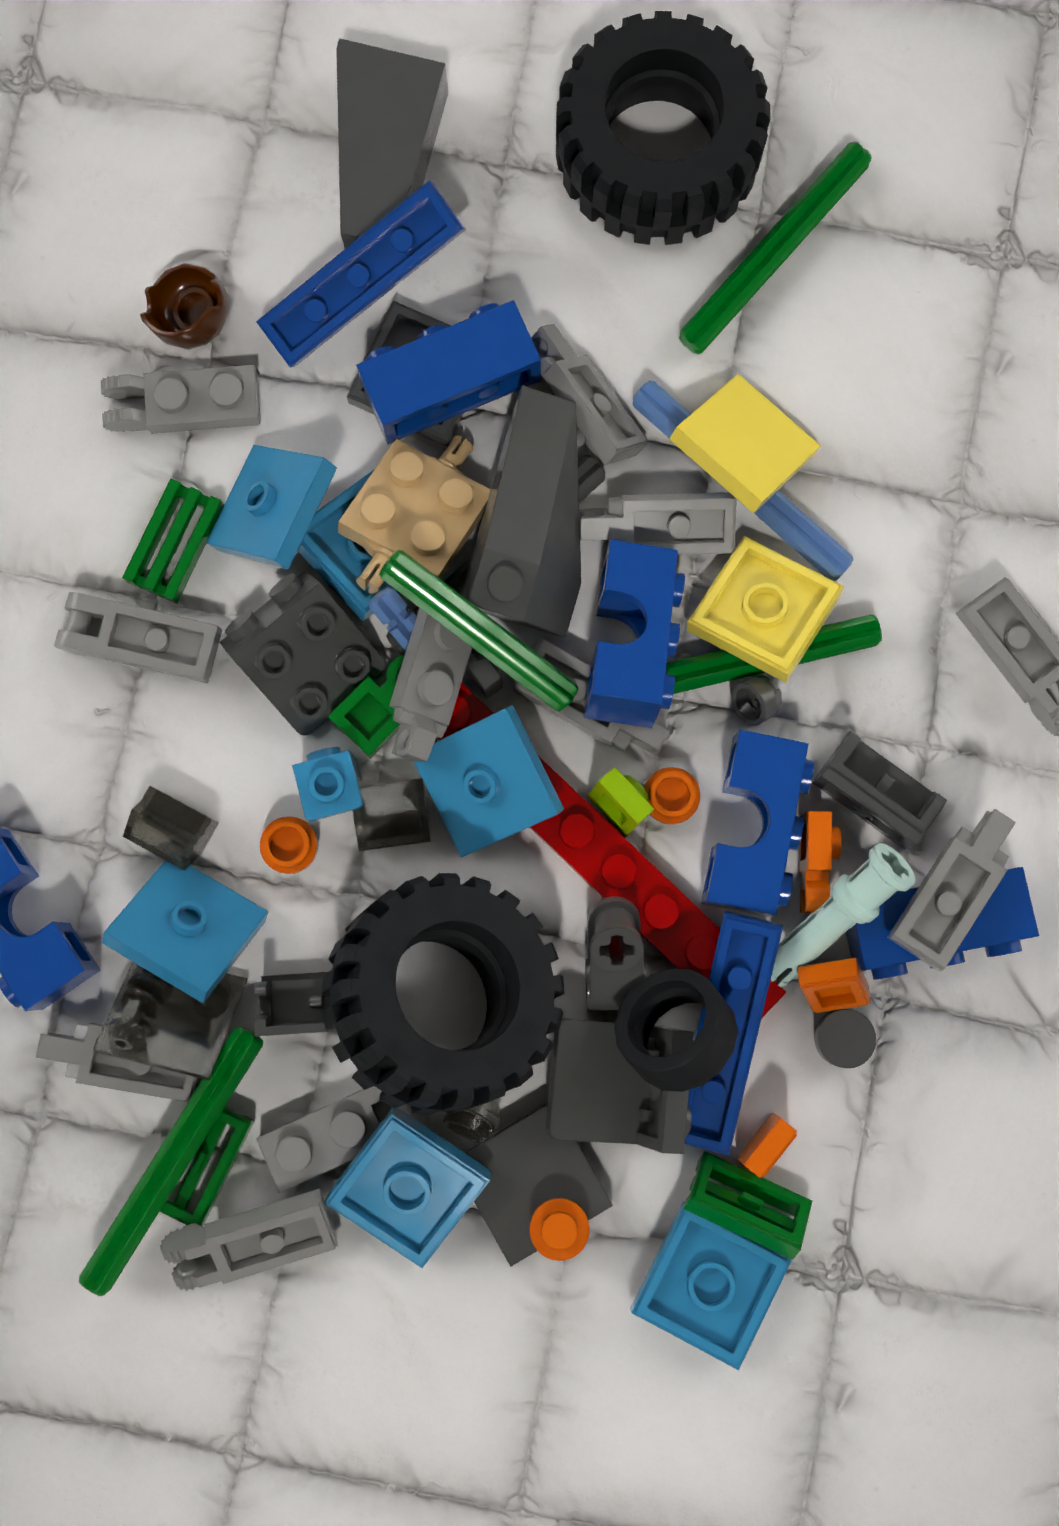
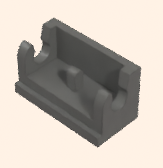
[811,731,947,850]
[254,972,336,1036]

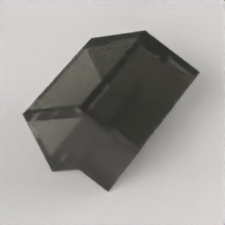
[353,778,431,851]
[123,786,219,871]

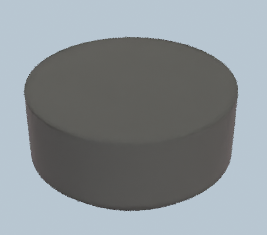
[814,1009,876,1068]

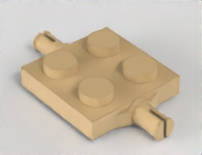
[338,435,491,594]

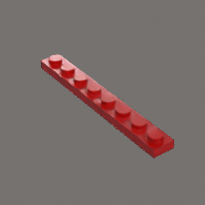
[436,683,786,1018]

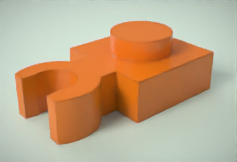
[799,811,841,913]

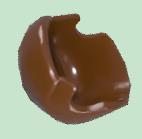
[140,263,228,350]

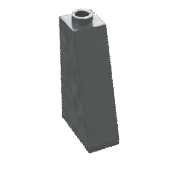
[336,38,448,249]

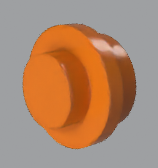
[644,767,700,825]
[260,816,318,874]
[529,1198,590,1261]

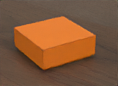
[798,957,871,1013]
[736,1113,797,1178]

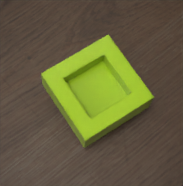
[587,767,654,838]

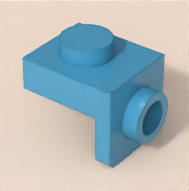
[292,747,363,821]

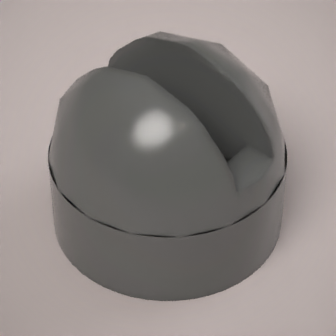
[731,676,782,726]

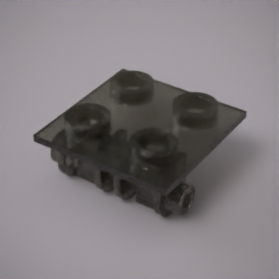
[93,962,248,1080]

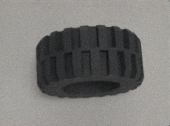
[556,11,770,245]
[321,873,564,1115]

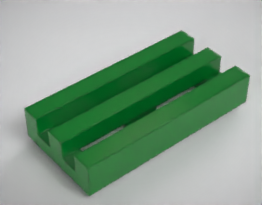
[122,478,224,604]
[160,1106,255,1226]
[683,1151,813,1260]

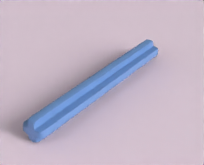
[632,380,854,581]

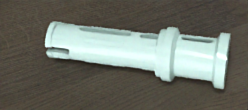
[771,843,915,987]

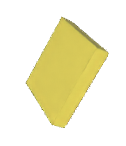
[669,374,821,514]
[687,536,844,683]

